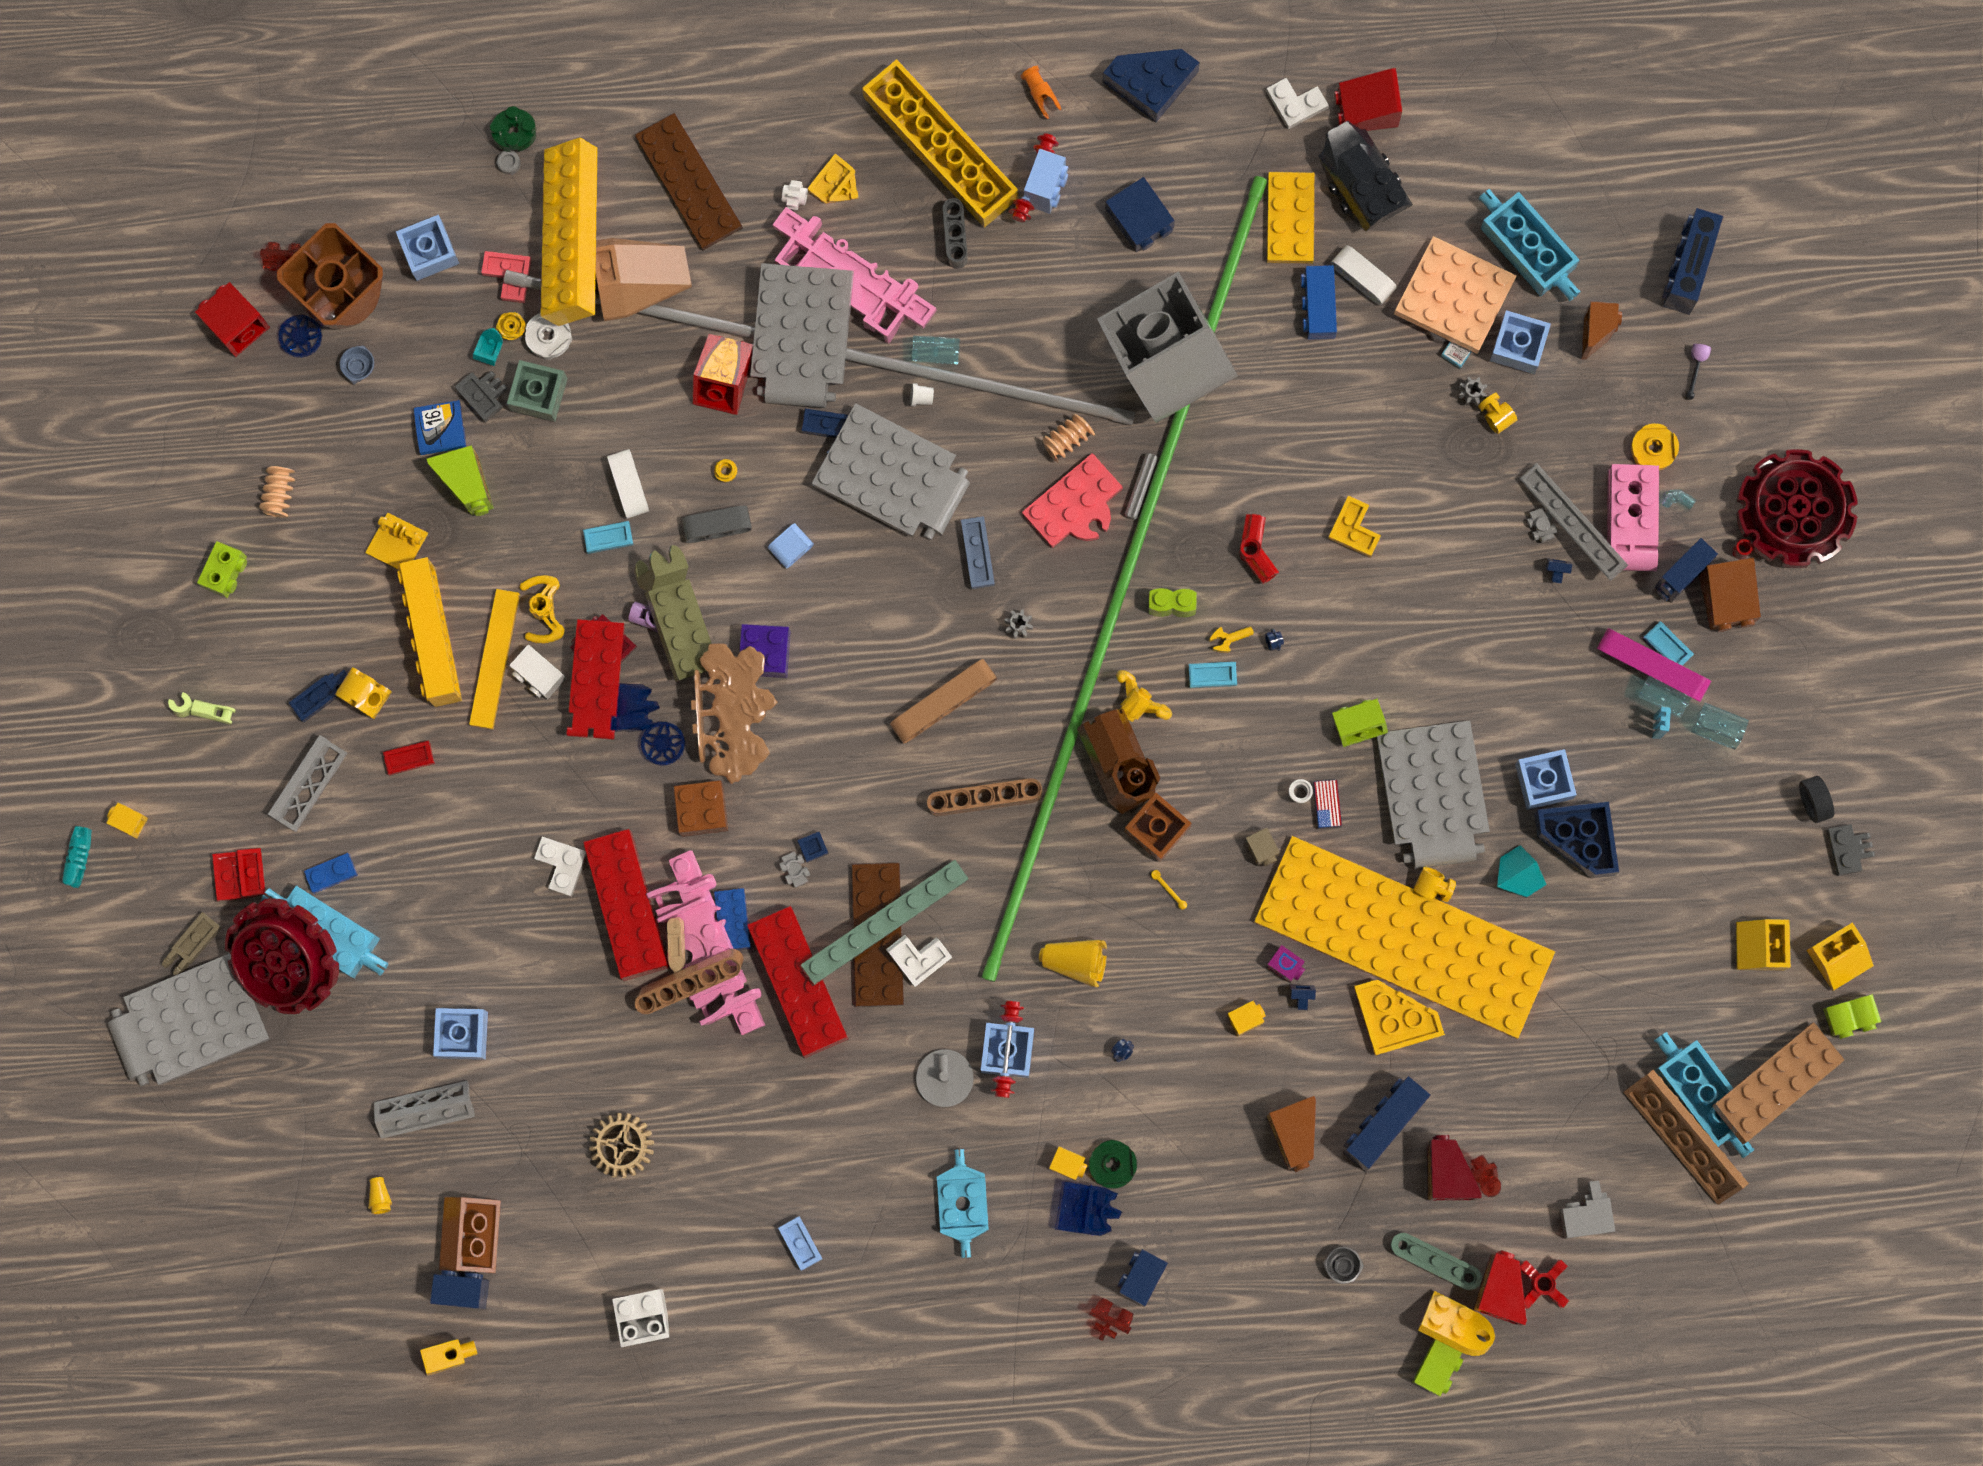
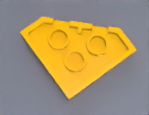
[1354,980,1445,1056]

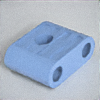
[768,523,814,569]

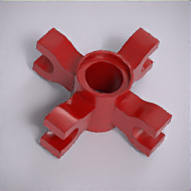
[1520,1259,1569,1309]

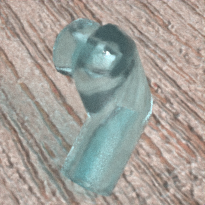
[1660,489,1696,509]

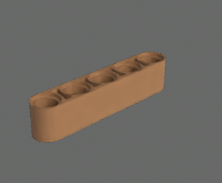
[890,659,997,744]
[927,778,1042,816]
[635,949,744,1014]

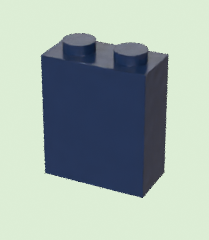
[1105,177,1175,252]
[1655,538,1718,603]

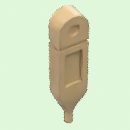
[667,917,685,973]

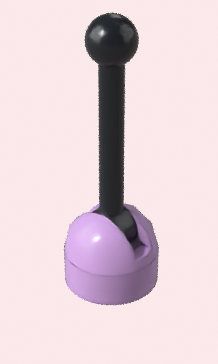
[1685,344,1711,400]

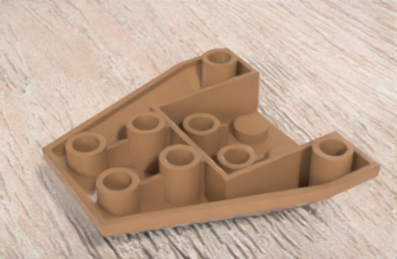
[595,238,692,321]

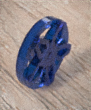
[278,314,322,358]
[641,722,685,766]

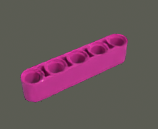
[1597,628,1712,702]

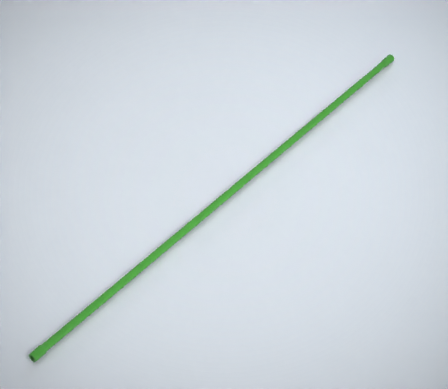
[981,176,1267,982]

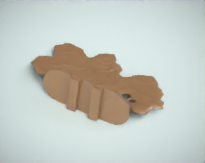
[691,644,778,784]

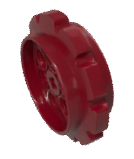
[1736,449,1858,568]
[225,898,339,1014]

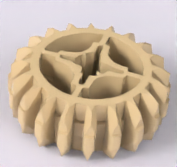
[589,1113,655,1178]

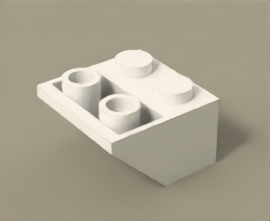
[612,1289,669,1347]

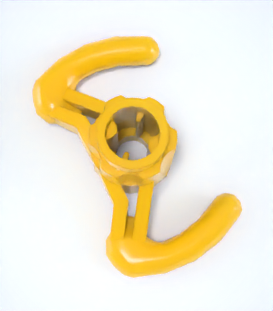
[520,575,564,644]
[1116,670,1172,722]

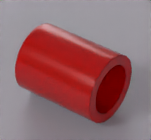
[1732,539,1753,560]

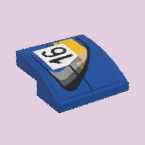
[414,400,466,455]

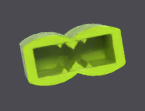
[1149,588,1197,617]
[1823,994,1881,1039]

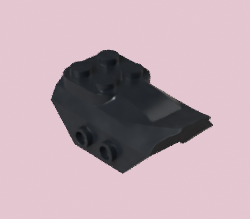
[1318,121,1413,232]

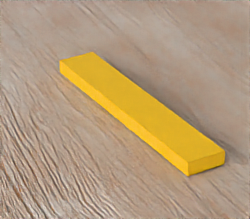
[469,589,520,730]

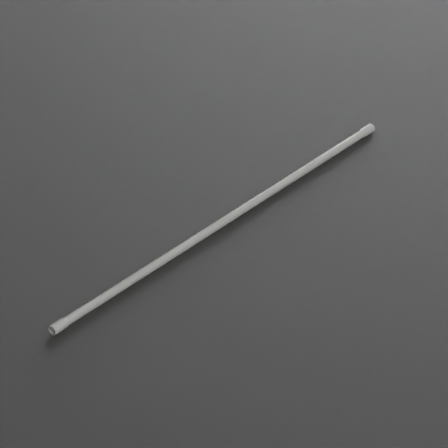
[504,270,1135,425]

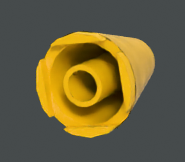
[1039,940,1107,987]

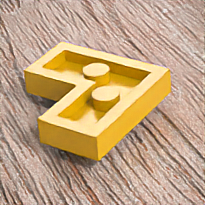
[1328,496,1381,558]

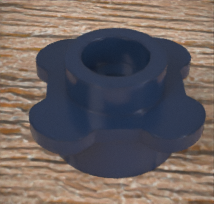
[1111,1039,1134,1062]

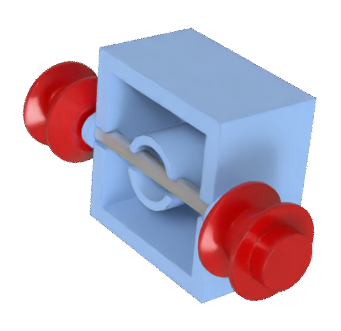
[1009,133,1068,222]
[981,1001,1034,1098]

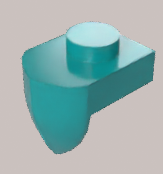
[473,328,503,366]

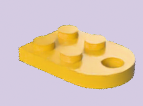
[1418,1291,1495,1356]

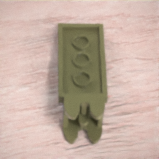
[634,545,712,682]

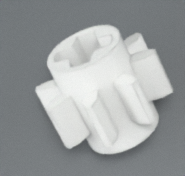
[782,180,808,210]

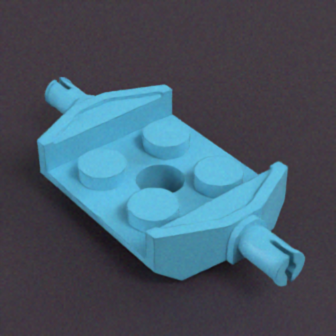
[937,1149,989,1258]

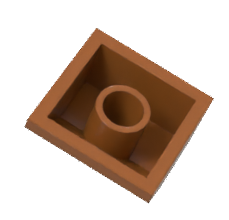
[1581,301,1622,360]

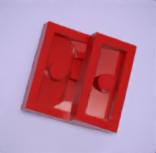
[212,848,266,902]

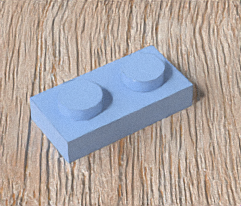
[778,1216,822,1271]

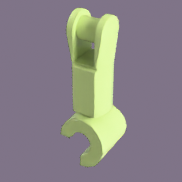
[168,692,235,725]

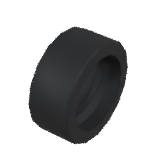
[1799,775,1835,823]

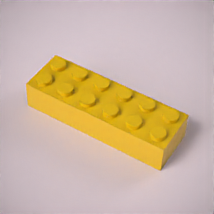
[397,557,462,707]

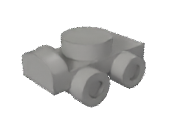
[1527,508,1557,543]
[780,852,810,888]

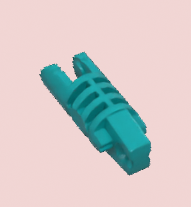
[62,826,92,888]

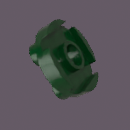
[490,106,537,152]
[1089,1140,1137,1189]

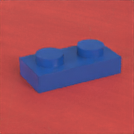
[304,853,358,894]

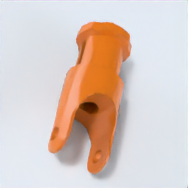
[1020,66,1062,119]

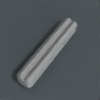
[1125,453,1157,520]

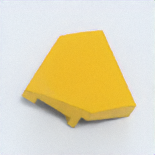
[807,154,858,204]

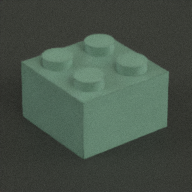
[507,360,568,422]

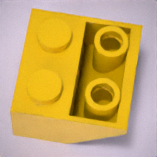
[1736,919,1791,971]
[1806,922,1874,991]

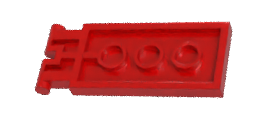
[567,619,625,740]

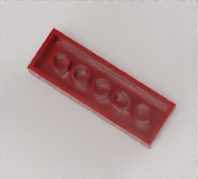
[583,829,670,981]
[747,906,849,1058]

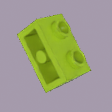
[197,541,247,598]
[1332,699,1388,747]
[1412,1339,1464,1396]

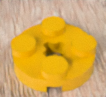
[1631,423,1679,471]

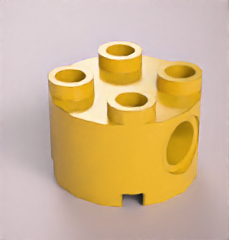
[335,667,392,719]

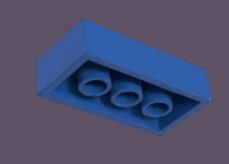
[714,888,751,950]

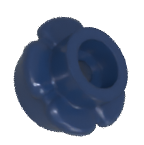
[1265,628,1284,651]

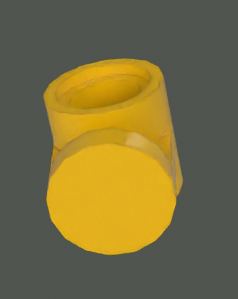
[1478,393,1517,434]
[1413,867,1456,902]

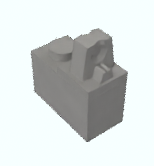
[1559,1180,1615,1239]

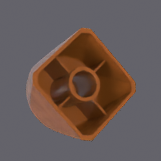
[277,223,383,329]

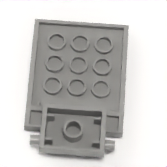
[750,263,854,408]
[812,403,970,540]
[1376,721,1490,869]
[107,953,270,1087]

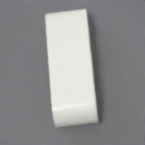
[1330,245,1397,305]
[607,449,649,519]

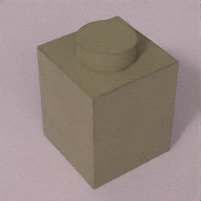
[1245,828,1280,867]

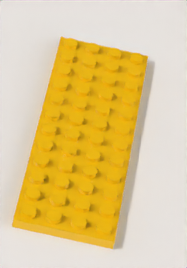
[1254,836,1555,1039]

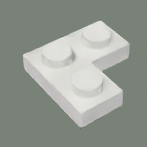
[1266,78,1329,129]
[534,837,587,897]
[886,935,952,987]

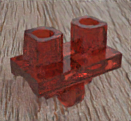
[260,242,301,271]
[1470,1155,1501,1197]
[1089,1297,1134,1341]

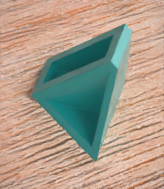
[1497,845,1547,898]

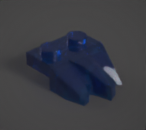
[611,683,660,732]
[1055,1181,1123,1236]

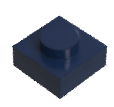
[798,831,829,863]

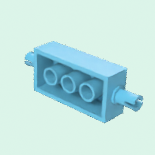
[1479,189,1581,301]
[261,886,388,978]
[1654,1031,1755,1158]

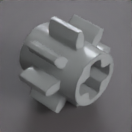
[1459,377,1487,406]
[1005,609,1033,639]

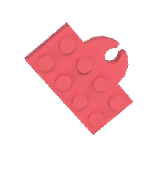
[1022,453,1123,548]

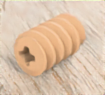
[1042,414,1095,463]
[259,466,295,518]

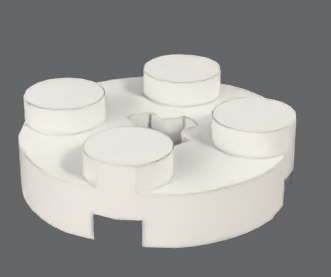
[525,313,572,360]

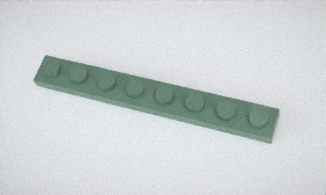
[800,860,968,986]

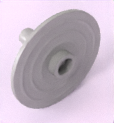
[916,1050,974,1107]

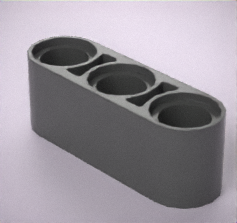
[943,198,968,269]
[682,506,752,543]

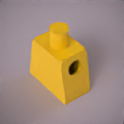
[420,1339,477,1376]

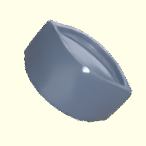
[340,346,374,385]

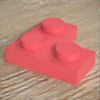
[481,251,531,303]

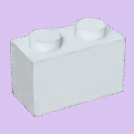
[509,645,566,700]

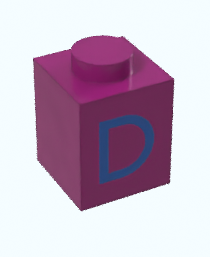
[1267,945,1305,983]

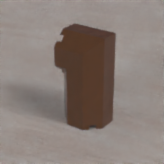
[1077,709,1160,814]

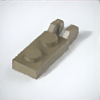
[162,912,222,976]

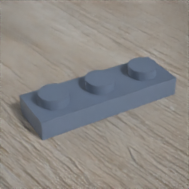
[961,516,995,589]

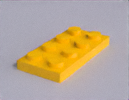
[1267,172,1315,264]

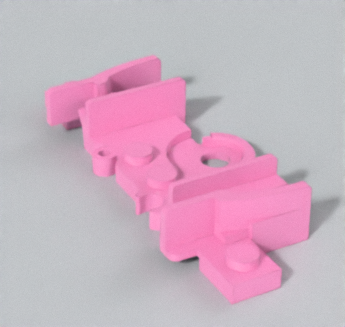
[773,207,937,344]
[646,851,765,1035]

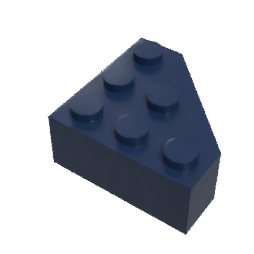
[1103,49,1200,122]
[1534,802,1619,879]

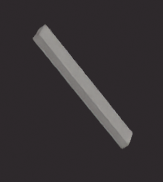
[1519,463,1628,581]

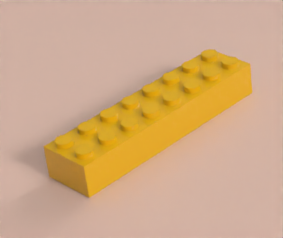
[862,59,1019,228]
[541,137,597,326]

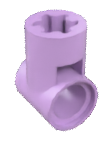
[629,602,658,632]

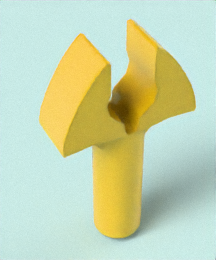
[1209,627,1254,653]

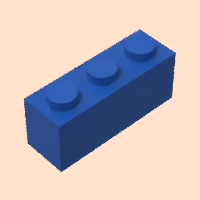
[1301,265,1337,340]

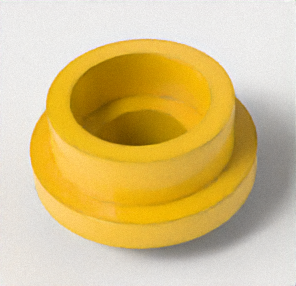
[714,459,737,482]

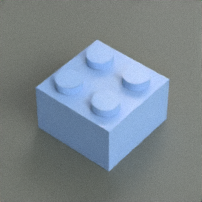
[396,215,459,281]
[1490,310,1551,374]
[1515,749,1577,810]
[433,1008,488,1060]

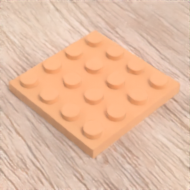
[1394,236,1516,354]

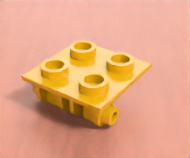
[365,512,428,571]

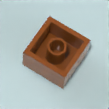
[674,780,729,837]
[1124,793,1192,862]

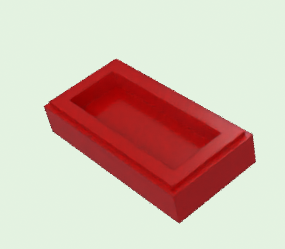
[383,740,435,776]

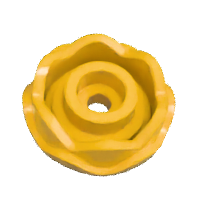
[496,312,525,340]

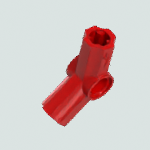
[1239,514,1279,585]

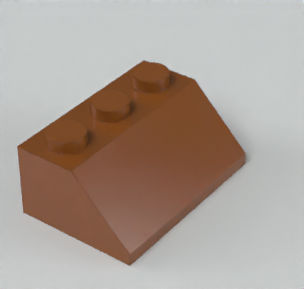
[439,1197,501,1273]

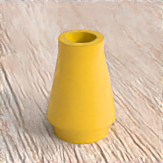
[368,1177,392,1214]

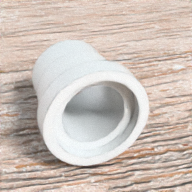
[910,383,934,406]
[1289,779,1313,803]

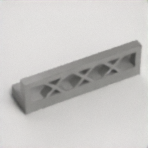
[268,735,348,832]
[374,1081,475,1139]

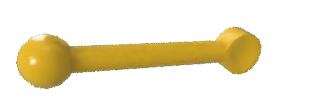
[1151,870,1187,910]

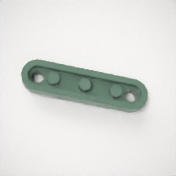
[1391,1233,1482,1290]

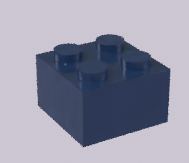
[1117,1249,1168,1307]
[430,1270,490,1309]

